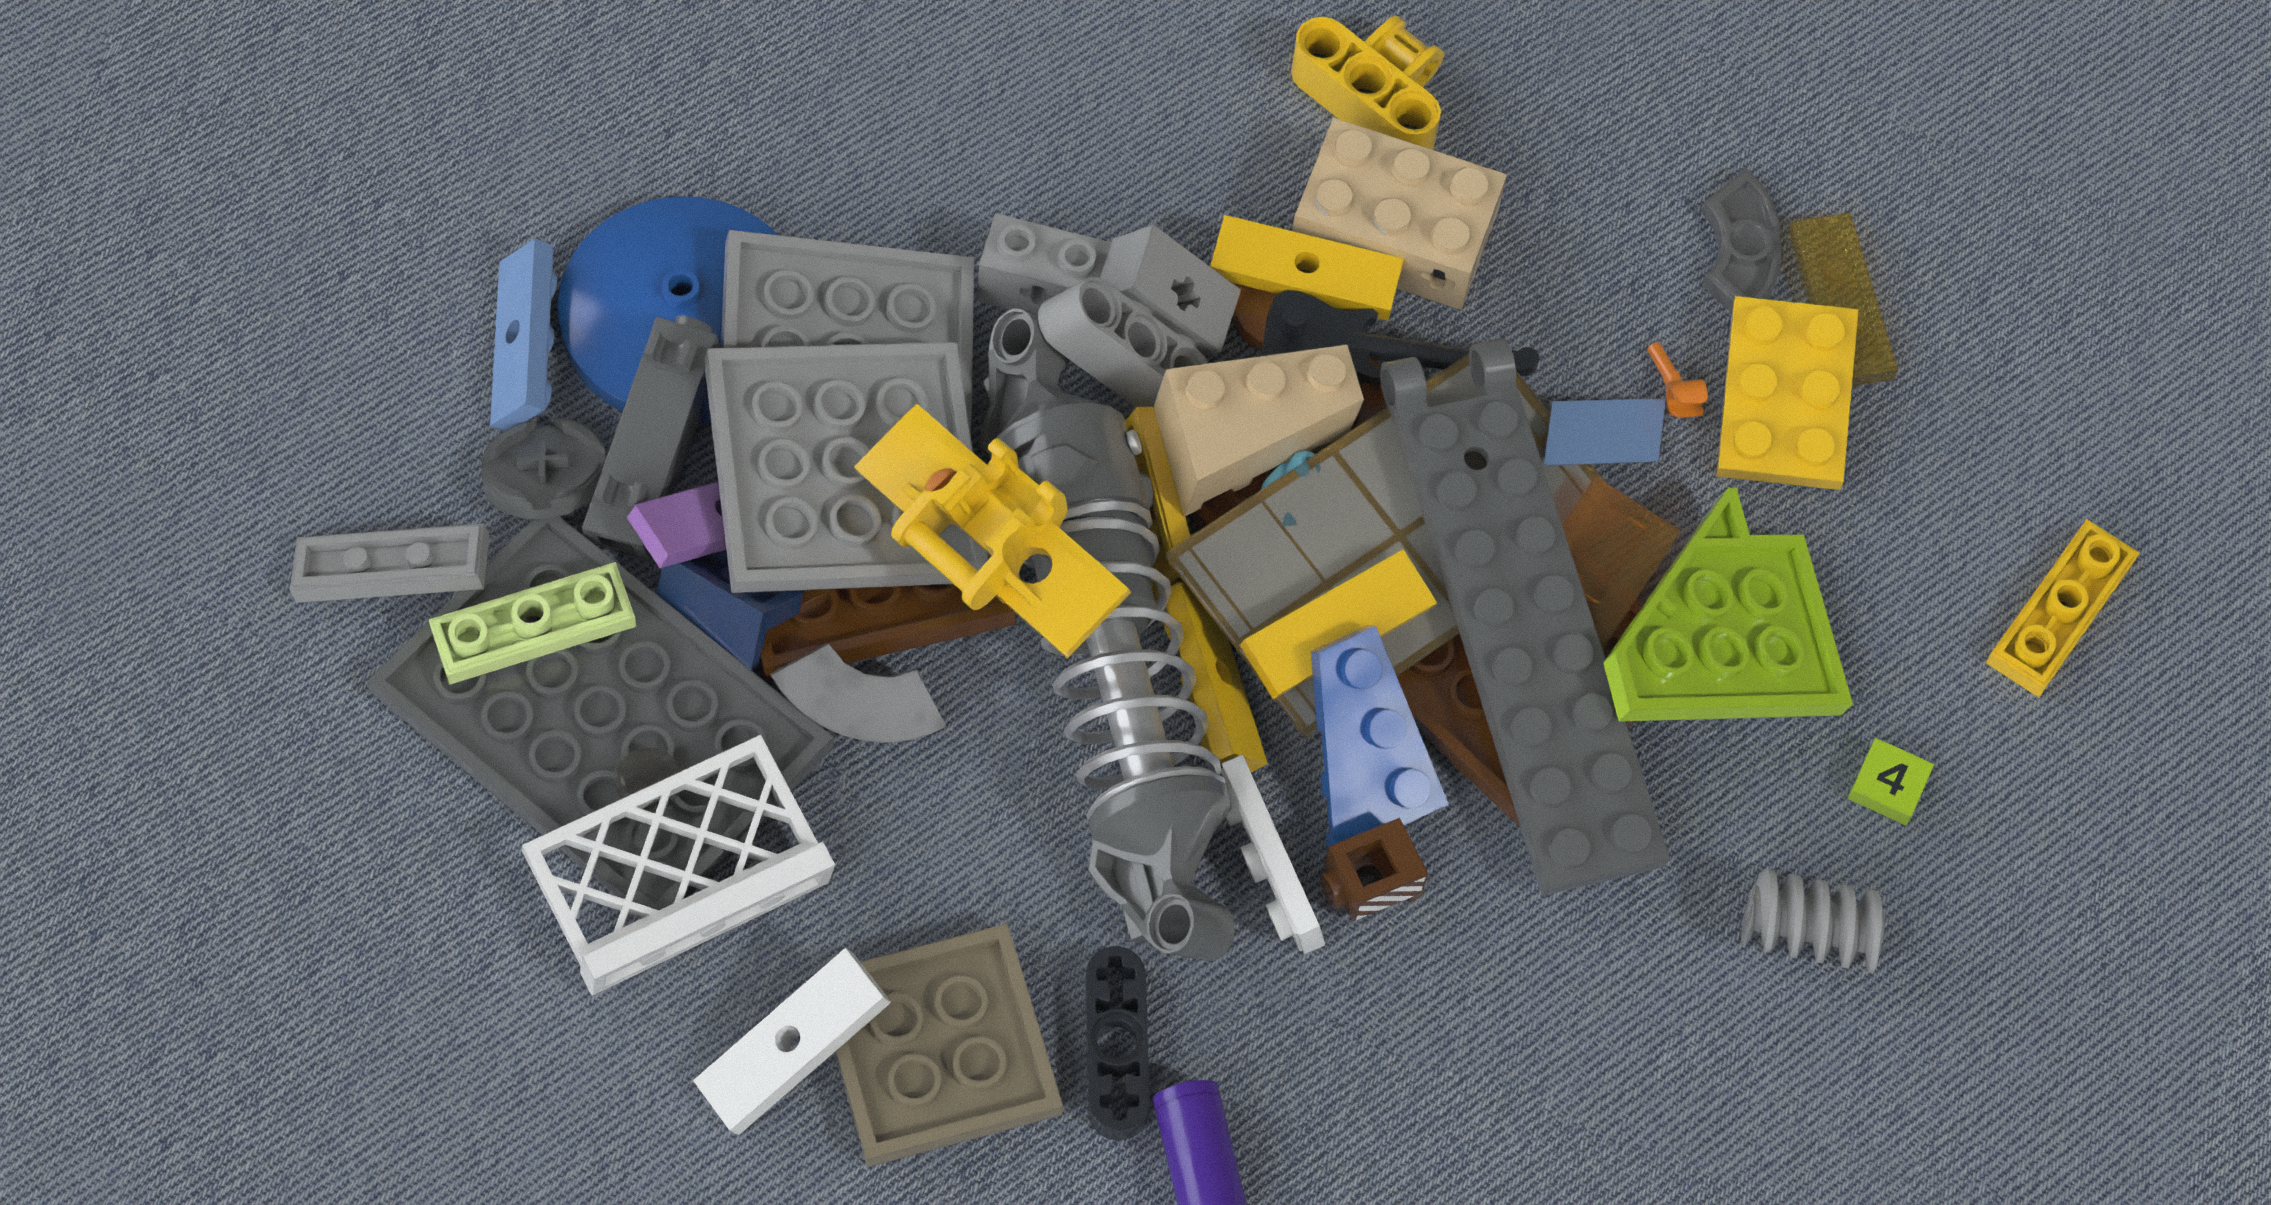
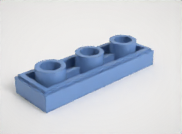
[490,238,557,431]

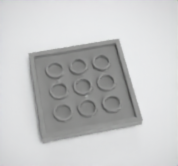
[721,230,974,438]
[704,342,988,593]

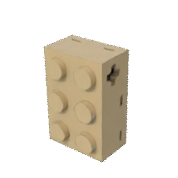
[1292,118,1507,310]

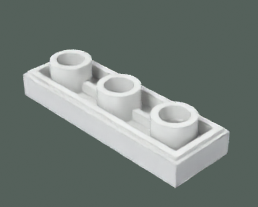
[1221,755,1325,954]
[693,948,891,1135]

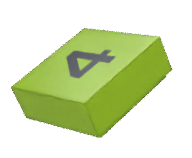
[1847,738,1935,826]

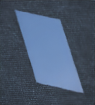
[1543,398,1666,466]

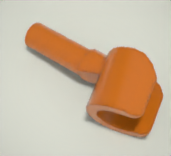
[1647,342,1708,418]

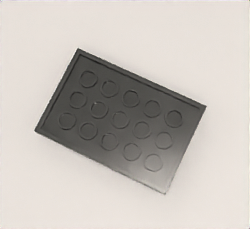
[367,516,834,910]

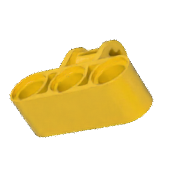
[1291,15,1444,150]

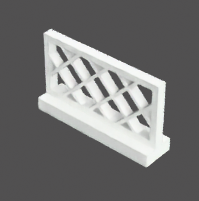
[522,735,835,996]

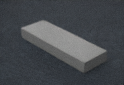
[290,523,490,603]

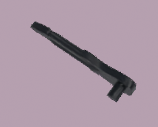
[1262,290,1540,385]

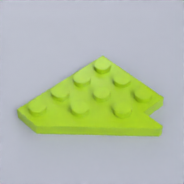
[1603,488,1853,722]

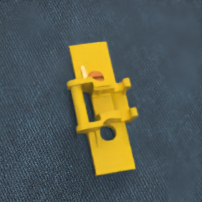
[854,404,1131,659]

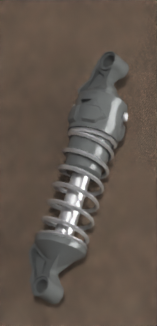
[977,308,1235,961]

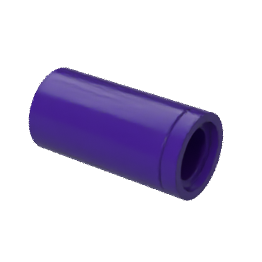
[1153,1080,1247,1205]

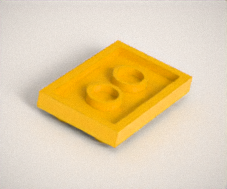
[1716,296,1858,490]

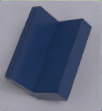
[657,550,803,673]

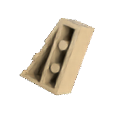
[1153,345,1364,517]

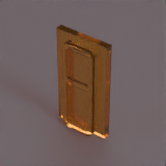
[1562,476,1681,650]

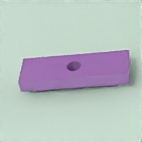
[627,482,726,568]

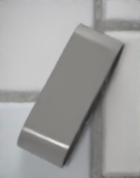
[1038,277,1208,408]

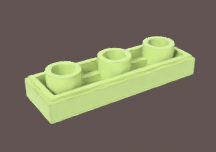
[429,562,637,685]

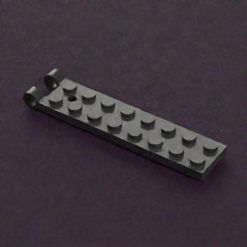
[1380,338,1670,896]

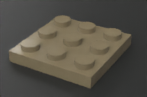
[815,923,1063,1167]

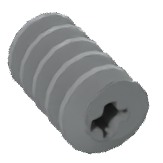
[1741,869,1885,974]

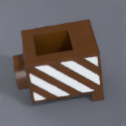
[1319,817,1428,922]

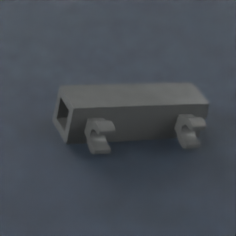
[582,316,721,562]

